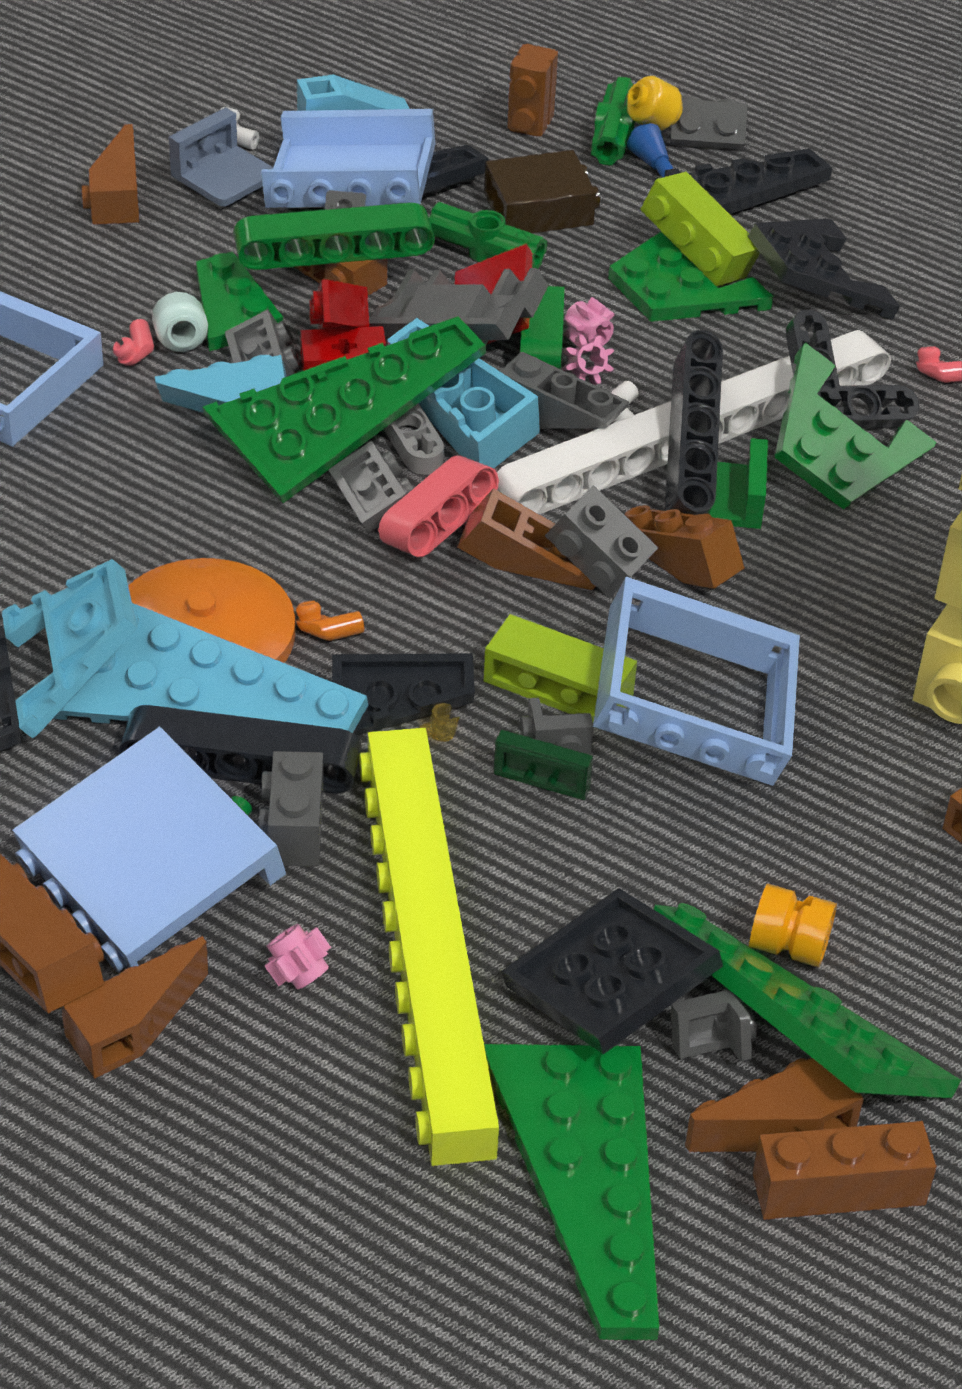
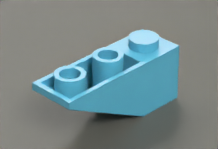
[297,75,410,111]
[155,355,287,413]

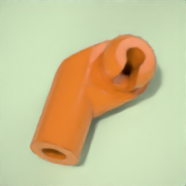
[296,601,364,641]

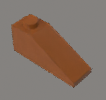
[82,124,139,225]
[457,488,596,590]

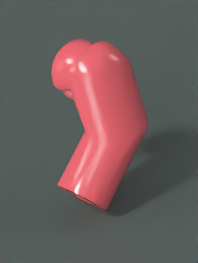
[113,319,154,366]
[916,347,962,383]

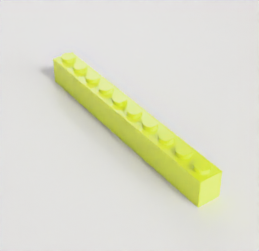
[359,728,499,1166]

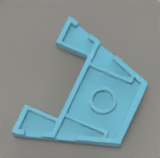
[2,559,137,738]

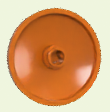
[128,558,295,663]

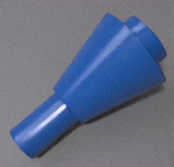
[627,123,674,178]

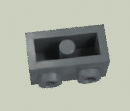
[545,485,658,598]
[259,751,323,866]

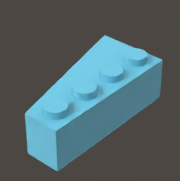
[387,318,540,469]

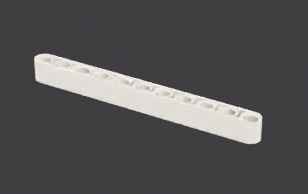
[497,330,891,515]

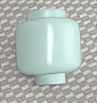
[152,292,208,352]

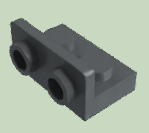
[225,309,302,376]
[329,441,414,533]

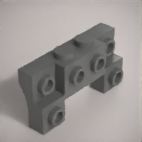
[369,268,548,346]

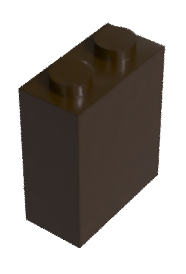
[484,150,600,233]

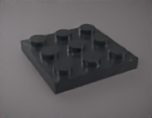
[501,888,723,1055]

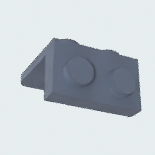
[169,107,273,206]

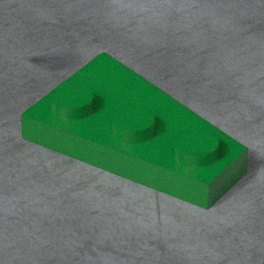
[196,251,283,352]

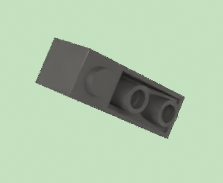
[500,352,629,428]

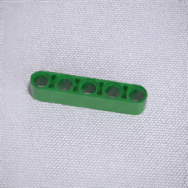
[233,203,435,270]

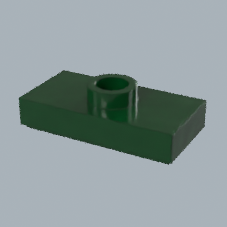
[493,729,593,800]

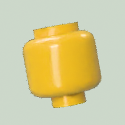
[627,76,683,131]

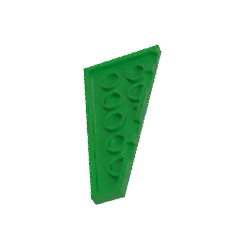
[202,316,486,503]
[653,903,962,1098]
[484,1044,659,1340]

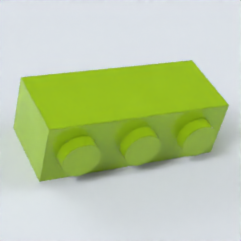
[640,172,760,286]
[483,614,637,723]

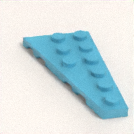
[53,603,368,733]

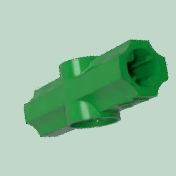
[591,77,635,165]
[429,202,547,269]

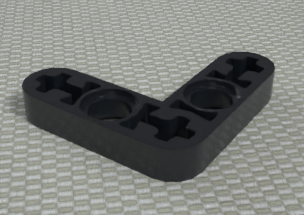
[786,309,919,429]

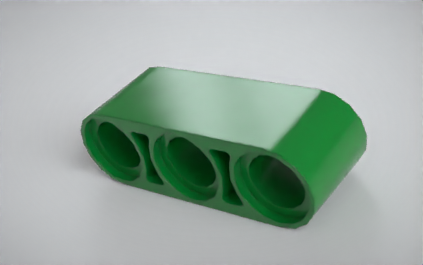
[520,286,565,369]

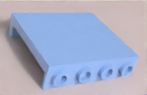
[261,109,435,208]
[13,726,286,972]

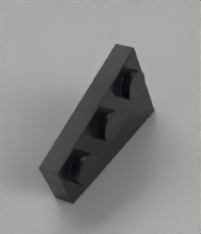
[332,653,475,736]

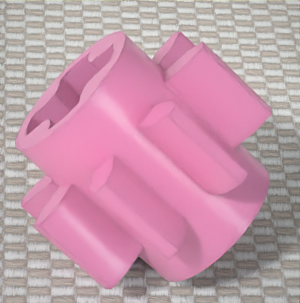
[564,297,614,346]
[562,335,614,385]
[264,924,331,989]

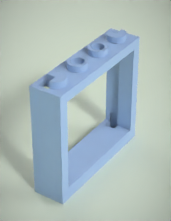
[0,292,103,447]
[593,577,800,786]

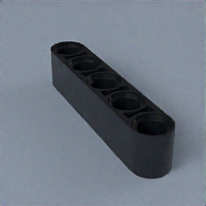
[665,330,723,515]
[118,705,362,793]

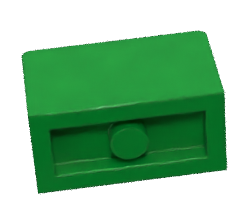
[709,438,768,529]

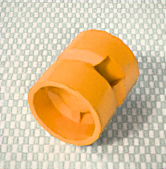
[749,883,837,967]

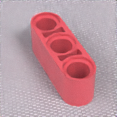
[378,455,499,557]

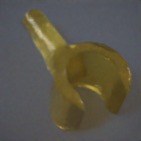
[419,703,459,742]

